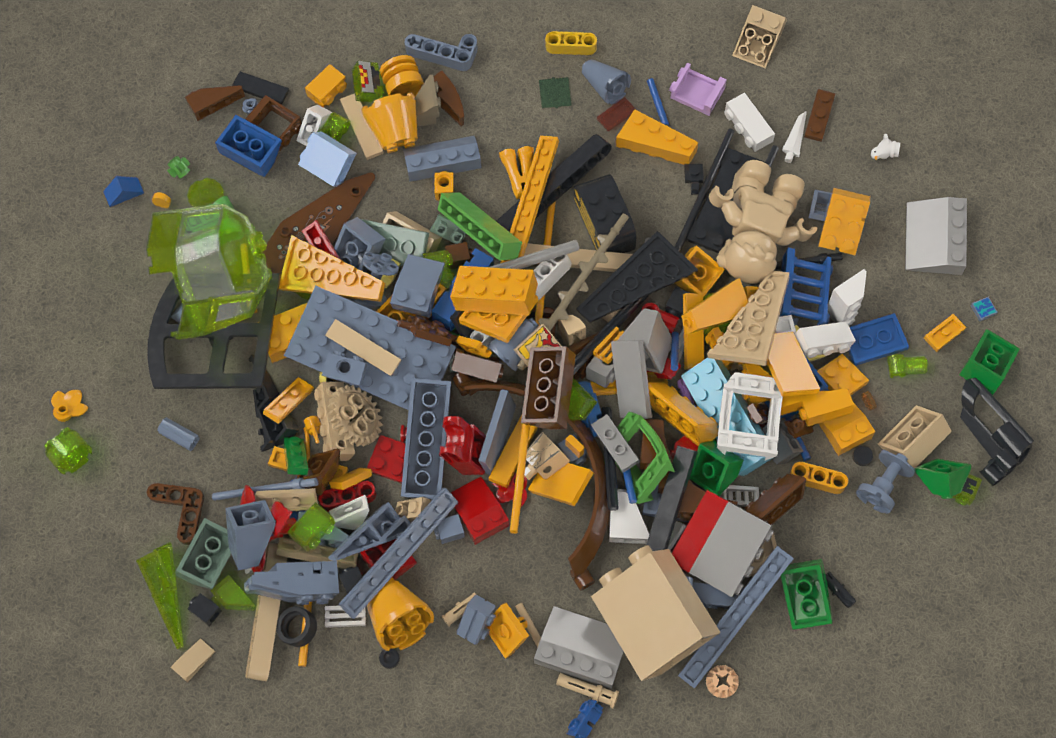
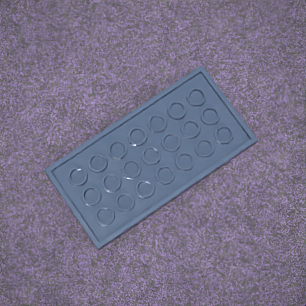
[284,286,457,410]

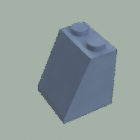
[225,500,276,570]

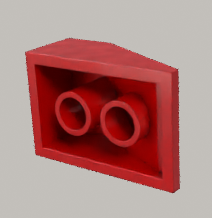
[451,476,509,545]

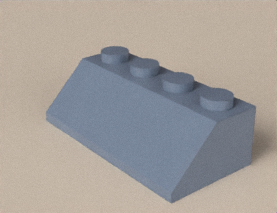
[403,136,481,182]

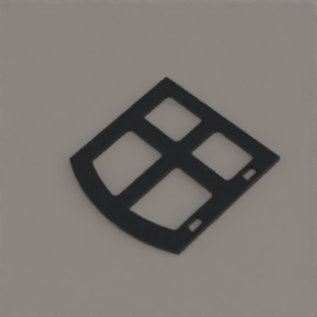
[147,273,281,389]

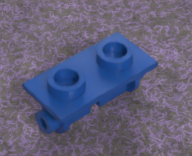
[567,700,603,738]

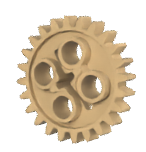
[327,385,383,447]

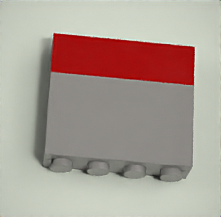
[672,490,774,597]

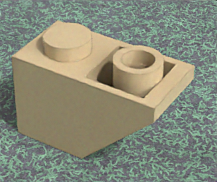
[395,497,432,523]

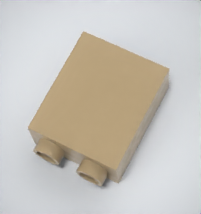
[591,545,721,681]

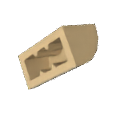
[558,315,586,347]

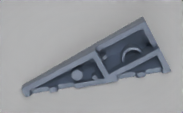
[328,502,411,561]

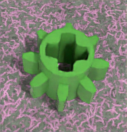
[167,156,190,179]

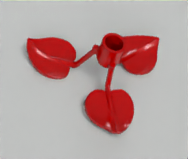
[240,485,297,573]

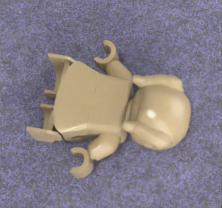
[709,160,817,284]

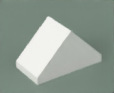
[329,495,369,530]

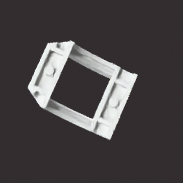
[717,372,783,461]

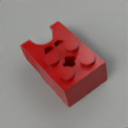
[439,416,486,475]

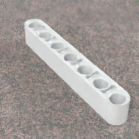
[470,254,572,350]

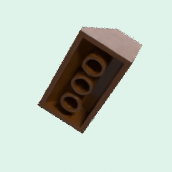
[521,347,576,429]
[745,474,806,525]

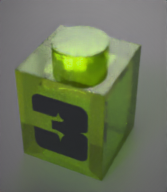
[953,474,982,505]

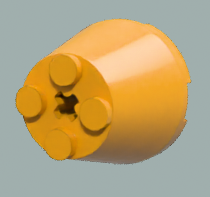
[361,93,418,154]
[367,578,434,651]

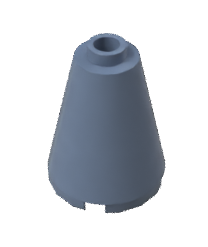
[582,59,631,104]
[487,318,539,371]

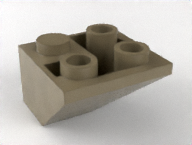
[415,75,441,126]

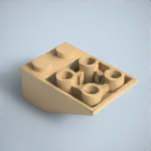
[732,5,787,68]

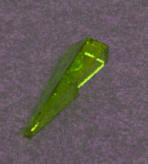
[136,542,184,650]

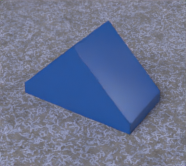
[103,176,144,207]

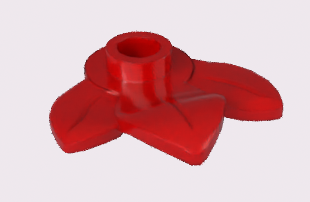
[492,473,527,507]

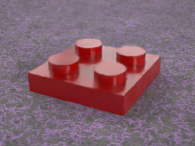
[366,435,406,484]

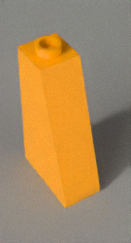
[681,278,748,334]

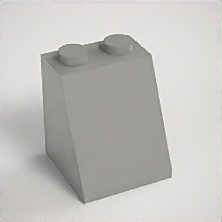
[618,309,672,373]

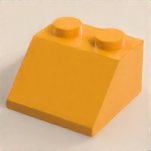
[675,245,725,298]

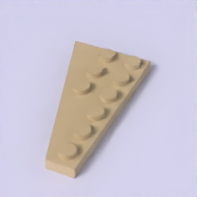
[707,271,790,366]

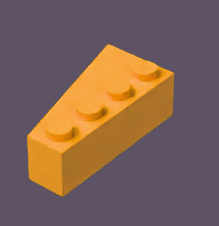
[616,110,699,165]

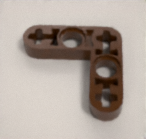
[147,483,204,545]

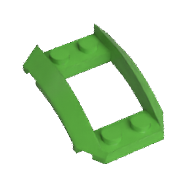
[615,411,675,504]

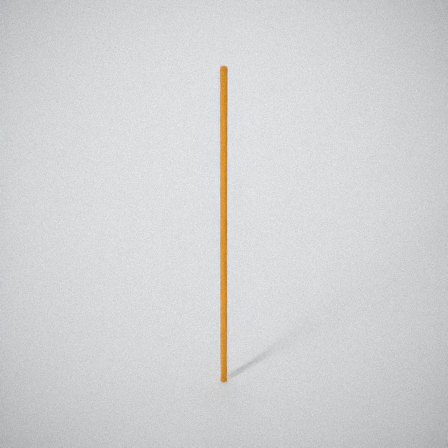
[510,201,556,534]

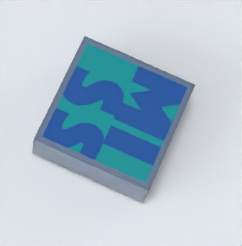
[971,296,998,322]

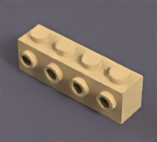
[314,382,355,461]

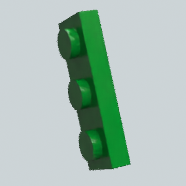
[283,437,308,475]

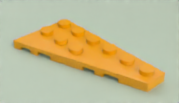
[279,235,386,302]

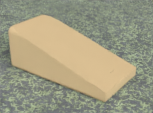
[171,638,215,683]

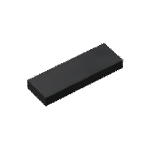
[232,71,289,105]

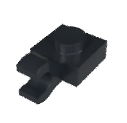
[684,164,704,195]

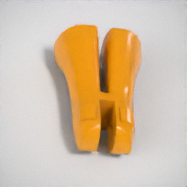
[499,146,534,200]

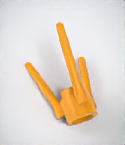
[303,416,321,456]

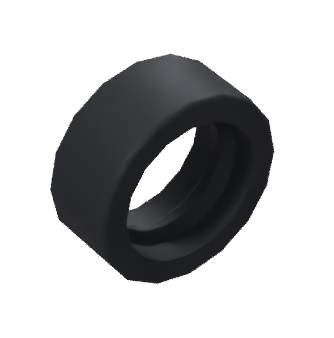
[277,606,317,647]

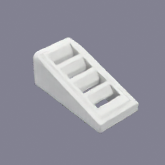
[719,485,759,507]

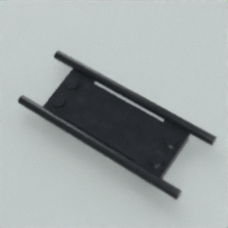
[675,128,779,272]

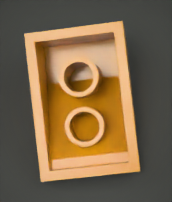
[818,402,875,456]

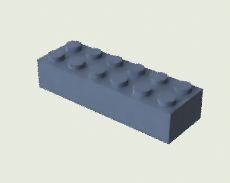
[401,378,451,500]

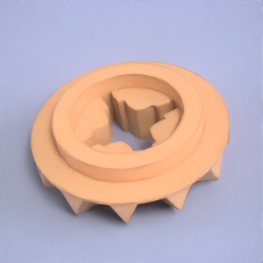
[706,665,739,698]

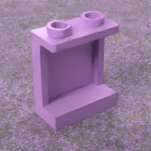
[669,63,727,116]

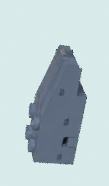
[244,561,339,605]

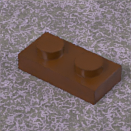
[746,403,769,425]

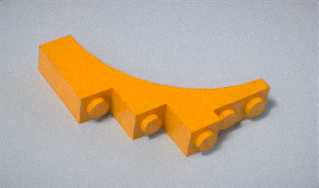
[737,362,854,426]

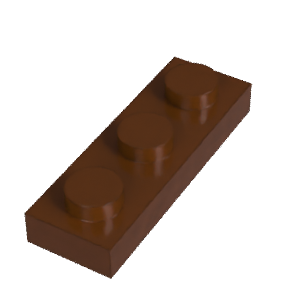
[804,89,836,142]

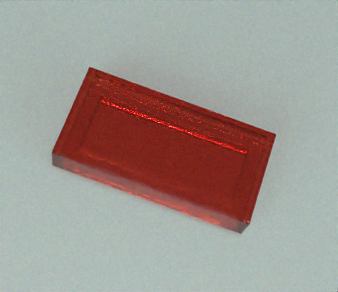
[597,97,636,131]

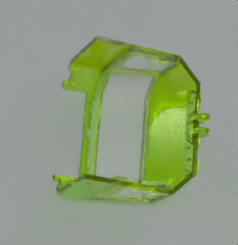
[146,204,272,340]

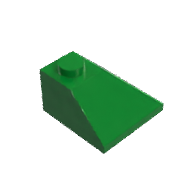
[915,458,971,499]

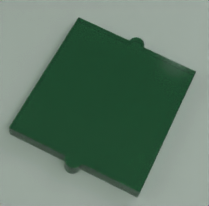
[539,77,571,109]

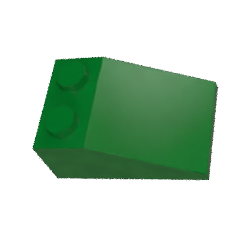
[959,329,1020,395]
[781,559,833,630]

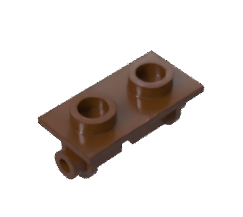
[784,417,816,439]

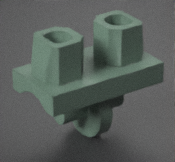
[430,214,466,244]

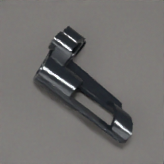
[960,377,1034,486]

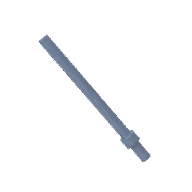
[212,478,318,501]

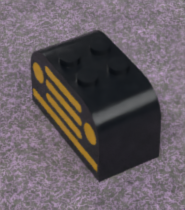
[574,174,637,253]

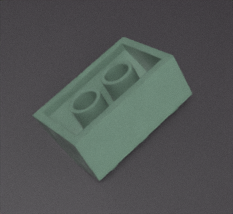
[175,518,231,589]

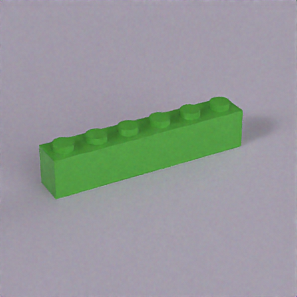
[438,192,522,261]

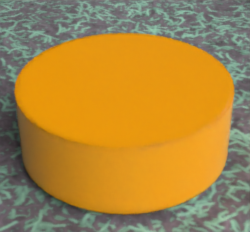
[152,192,171,208]

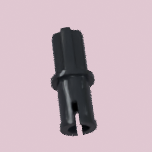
[825,571,856,608]

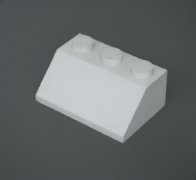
[828,269,866,326]

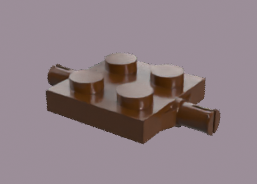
[397,315,459,347]

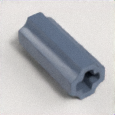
[157,417,200,451]

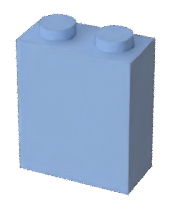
[298,132,357,187]

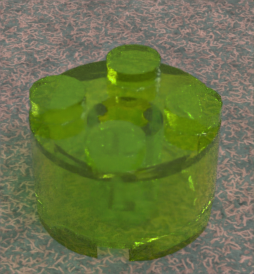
[44,427,92,474]

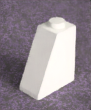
[609,489,649,544]

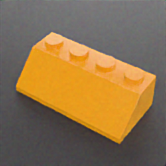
[648,382,718,446]

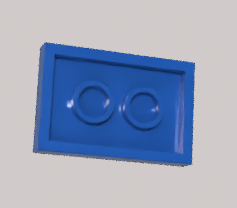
[848,313,909,366]

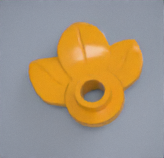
[51,390,88,422]

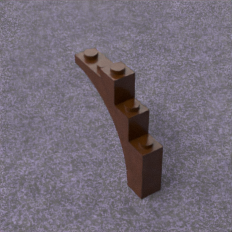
[640,419,738,521]

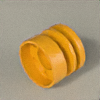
[379,55,424,97]

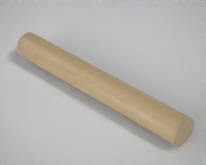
[515,603,541,648]

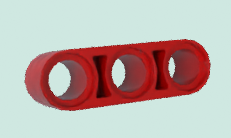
[319,481,377,512]

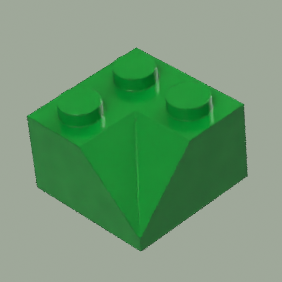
[689,440,744,496]

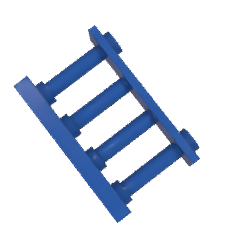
[779,247,833,326]

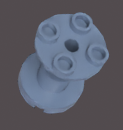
[349,252,399,311]
[856,449,915,514]

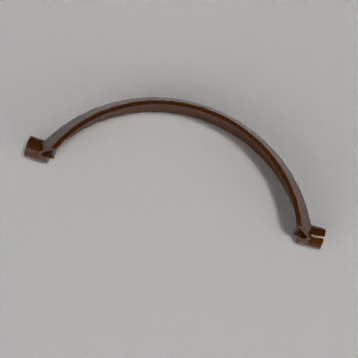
[452,372,610,591]

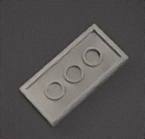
[611,340,652,419]

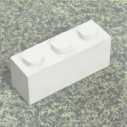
[724,93,775,152]
[794,321,856,358]

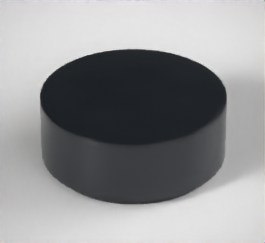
[852,446,873,466]
[379,648,400,669]

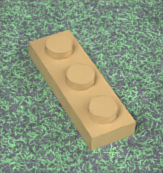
[255,488,318,511]

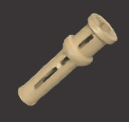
[556,673,619,709]

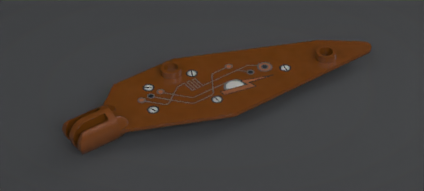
[253,173,375,296]

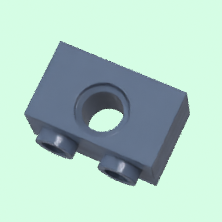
[322,351,368,387]

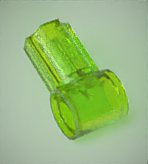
[887,354,928,378]

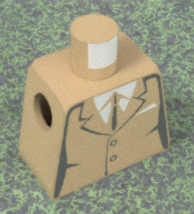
[524,432,570,480]

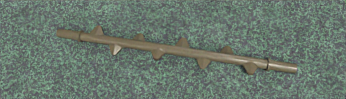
[517,214,629,370]

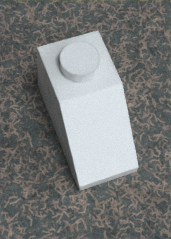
[296,105,332,146]

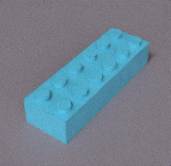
[681,358,772,476]

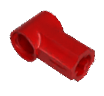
[642,303,679,334]

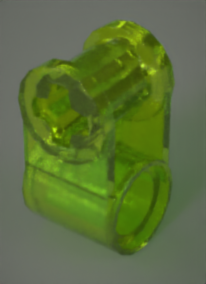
[320,112,351,141]

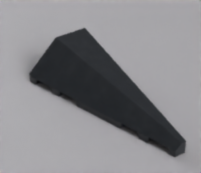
[249,355,299,452]

